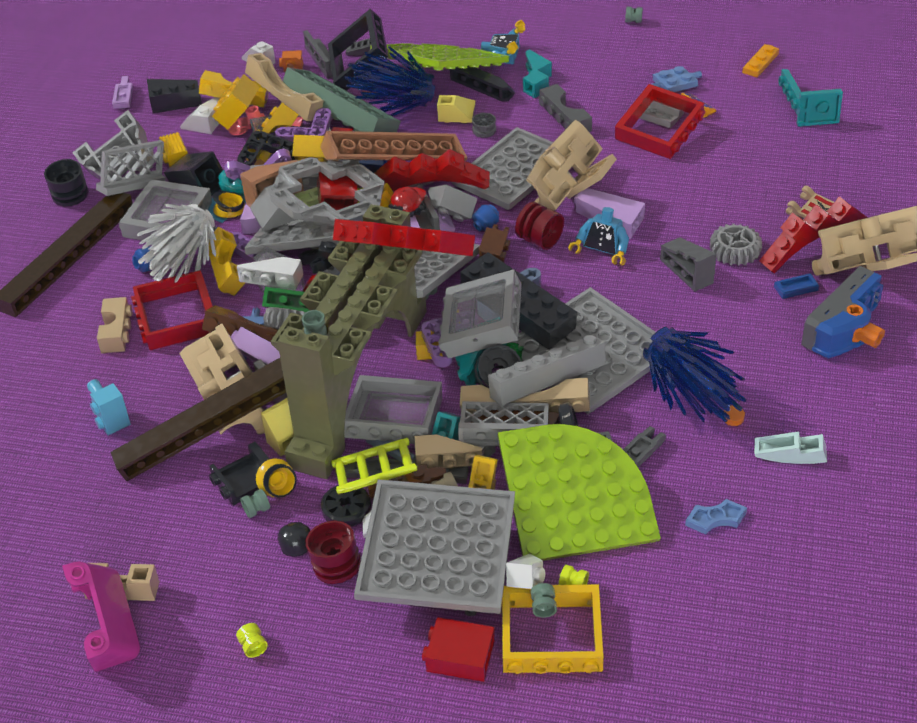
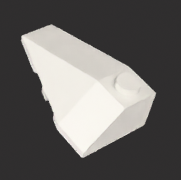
[180,97,220,134]

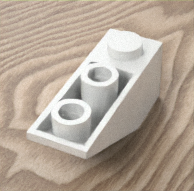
[237,257,303,290]

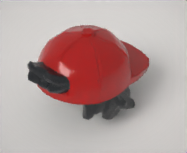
[388,186,426,217]

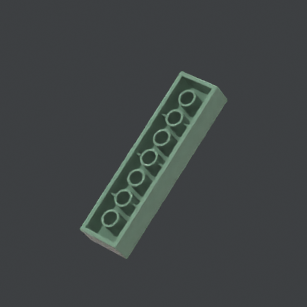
[283,67,401,132]

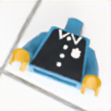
[481,20,525,64]
[568,207,629,266]

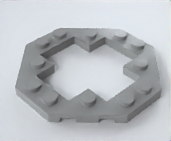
[271,157,384,224]

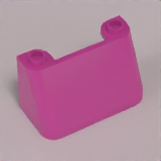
[62,561,140,672]

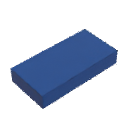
[774,273,819,299]

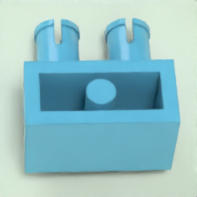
[87,379,131,435]

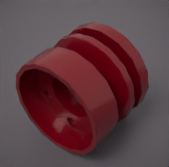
[515,201,564,250]
[306,520,361,584]

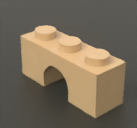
[97,297,133,353]
[83,563,160,601]

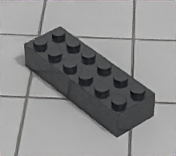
[460,252,577,350]

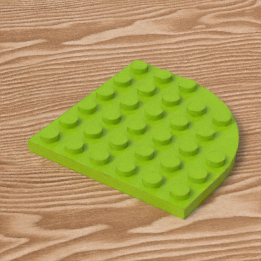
[370,43,509,70]
[498,424,661,561]

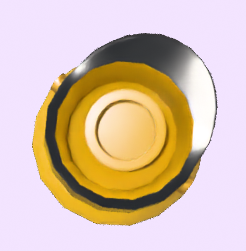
[213,191,245,218]
[256,458,297,498]

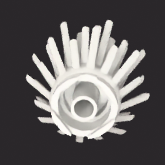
[137,204,216,282]

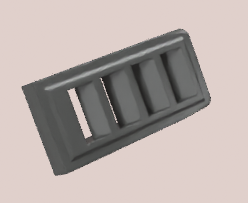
[346,38,371,56]

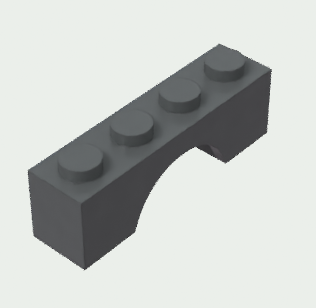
[538,84,592,132]

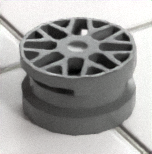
[472,113,496,138]

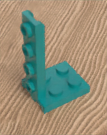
[778,69,843,127]

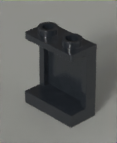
[209,441,270,506]

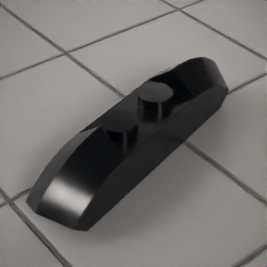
[449,66,515,102]

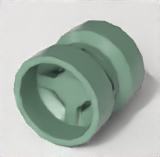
[625,6,643,23]
[302,310,327,336]
[240,489,270,518]
[531,583,557,618]

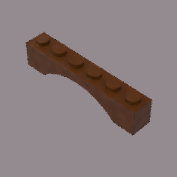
[202,305,279,342]

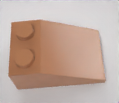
[240,160,304,207]

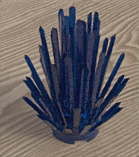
[344,46,435,116]
[643,327,746,423]

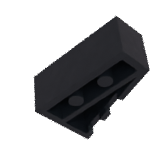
[147,79,202,114]

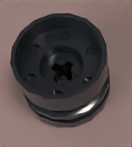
[44,159,89,207]
[474,345,521,388]

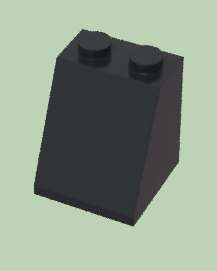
[164,151,223,196]

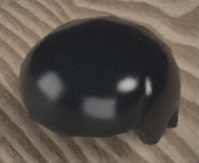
[277,522,311,557]

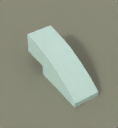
[755,432,827,464]

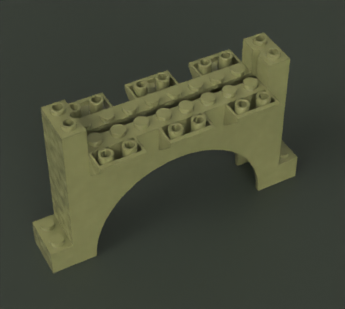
[271,204,427,480]

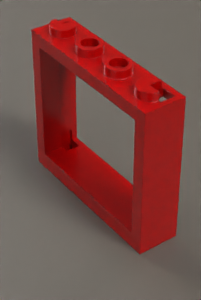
[615,84,705,159]
[131,270,213,350]

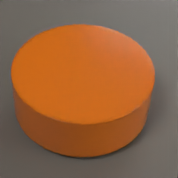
[723,405,745,426]

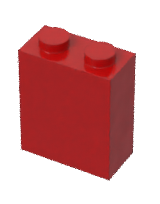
[317,172,358,211]
[422,617,495,682]

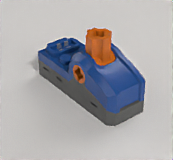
[801,266,885,358]

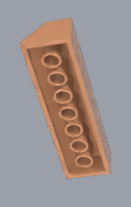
[320,131,467,161]

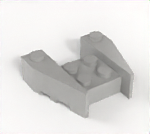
[73,110,153,180]

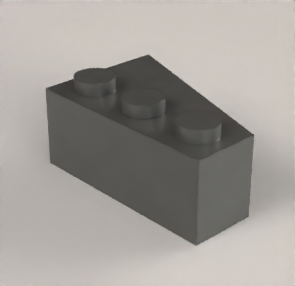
[660,237,716,292]

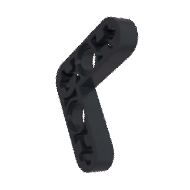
[237,131,295,166]
[298,248,332,274]

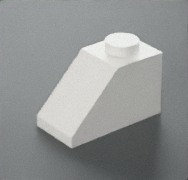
[242,41,275,64]
[506,554,545,589]

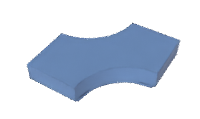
[685,499,747,534]

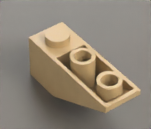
[414,434,482,468]

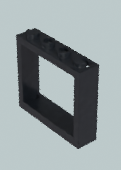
[328,9,389,91]

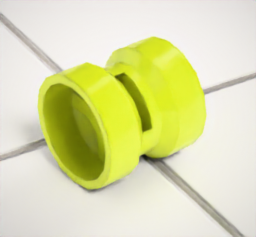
[559,565,589,585]
[236,623,268,658]

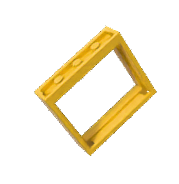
[502,584,604,674]

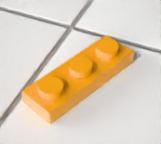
[742,44,779,77]

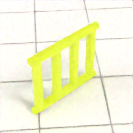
[331,438,418,494]

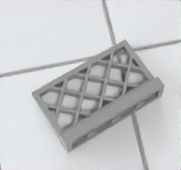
[96,140,166,196]
[458,401,549,446]

